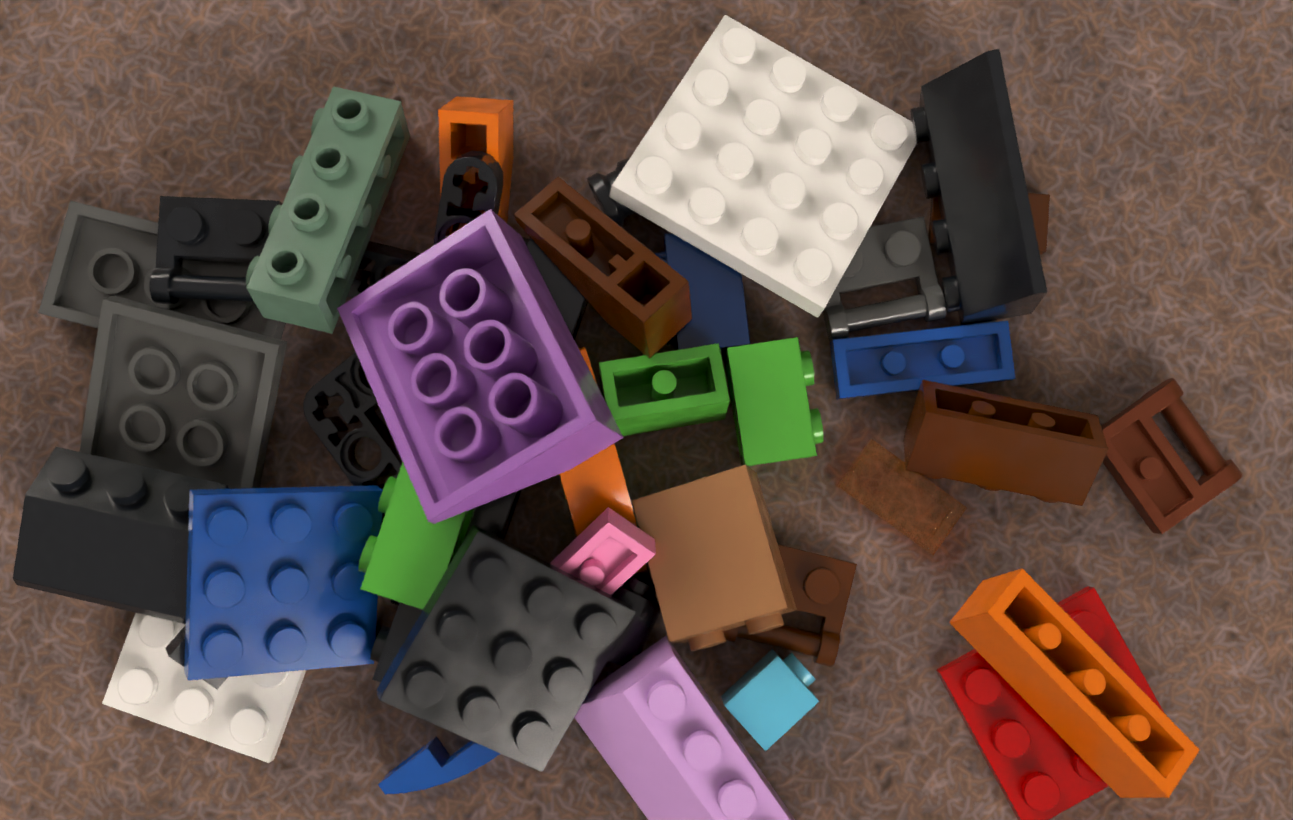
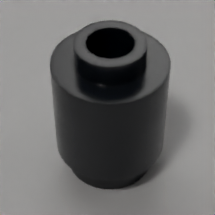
[608,575,661,666]

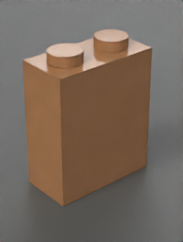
[632,464,797,651]

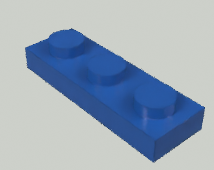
[830,321,1016,400]

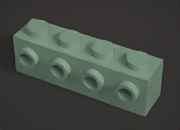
[246,86,410,334]

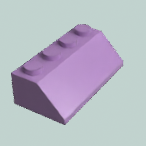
[574,636,795,820]

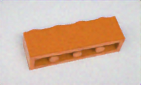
[949,568,1200,798]

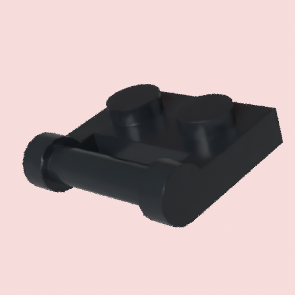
[150,196,283,307]

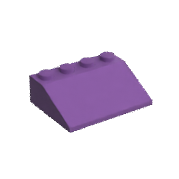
[337,209,624,524]

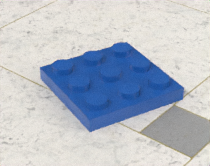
[184,485,383,681]

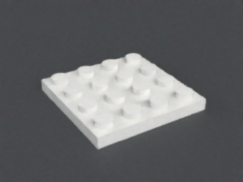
[609,15,917,318]

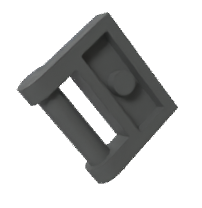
[823,216,946,342]

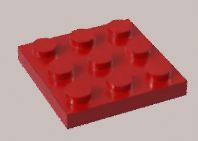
[936,586,1164,820]

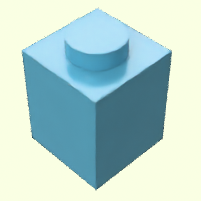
[721,649,819,751]

